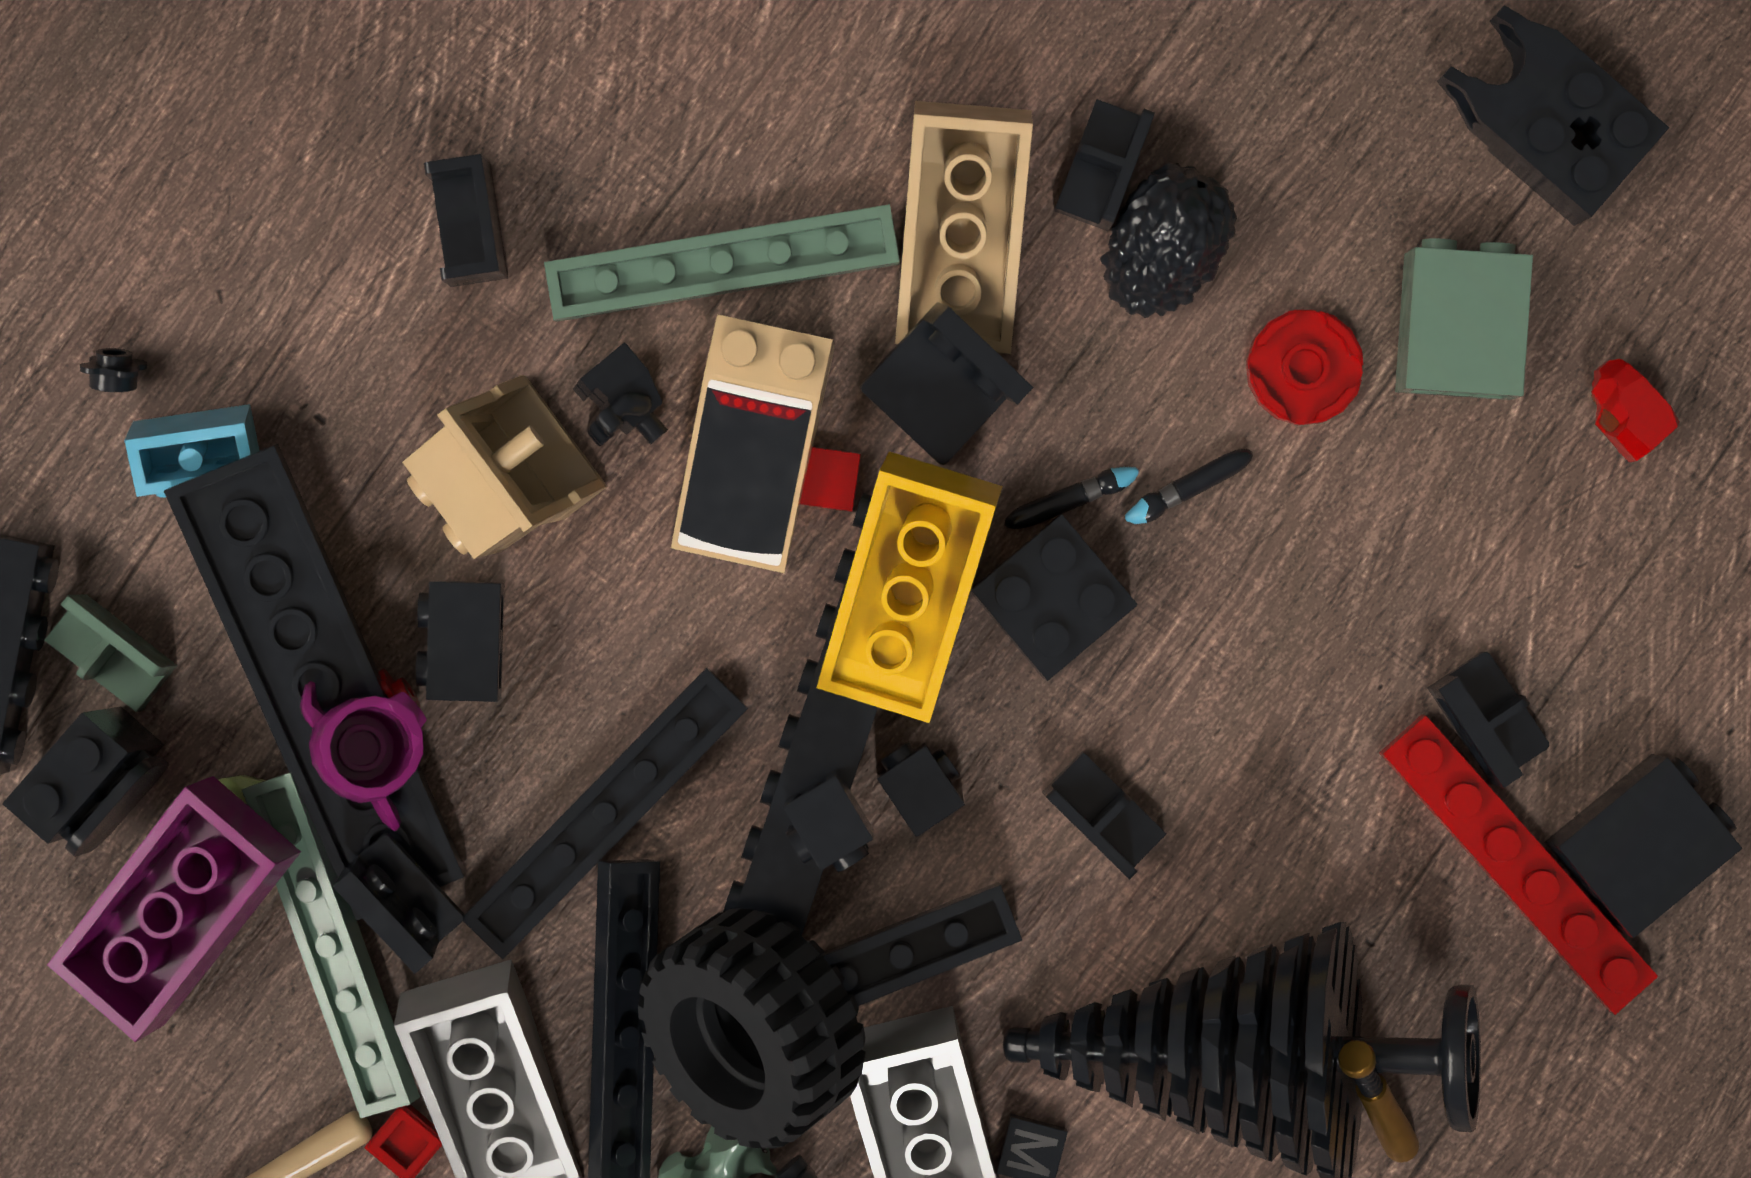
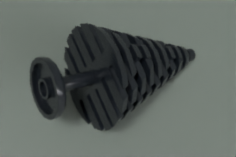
[1003,922,1481,1178]

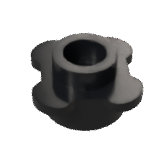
[80,348,147,392]

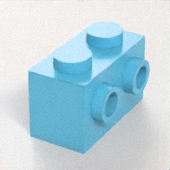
[124,404,259,497]

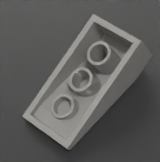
[394,959,583,1178]
[850,1006,997,1178]

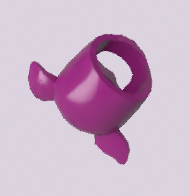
[300,681,427,831]

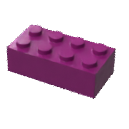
[47,776,301,1042]

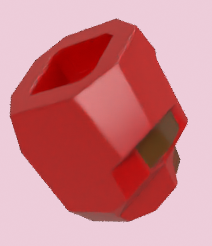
[1591,359,1680,463]

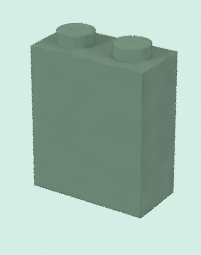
[1395,238,1533,400]

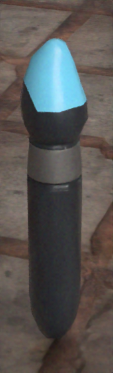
[1125,449,1253,524]
[1004,467,1139,529]

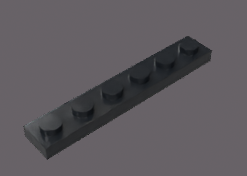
[463,667,749,960]
[588,859,660,1178]

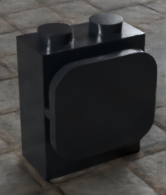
[2,706,169,857]

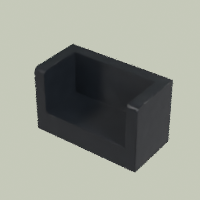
[424,154,508,287]

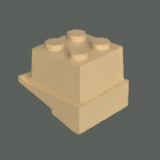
[402,375,608,559]

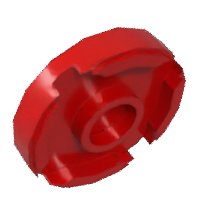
[1246,309,1364,426]

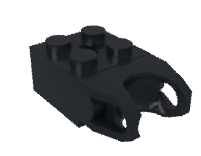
[1437,5,1670,226]

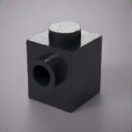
[877,741,965,837]

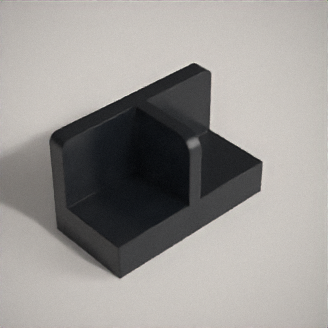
[1054,99,1155,231]
[1427,652,1549,788]
[1042,751,1166,880]

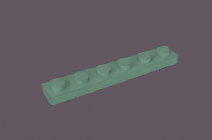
[544,204,900,322]
[241,772,420,1119]

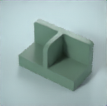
[45,594,178,712]

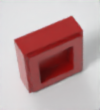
[364,1104,442,1178]

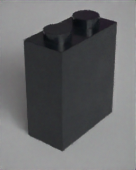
[1545,754,1743,938]

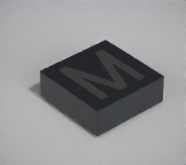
[996,1113,1068,1178]

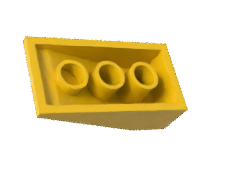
[816,451,1003,723]

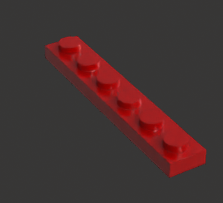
[1379,715,1659,1015]

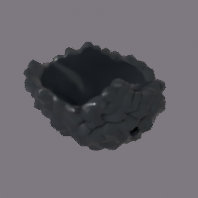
[1100,162,1237,318]

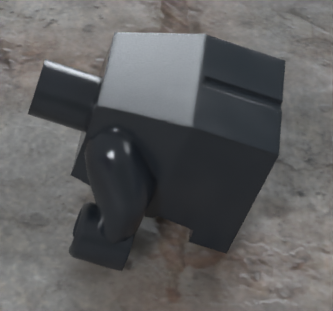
[573,342,668,446]

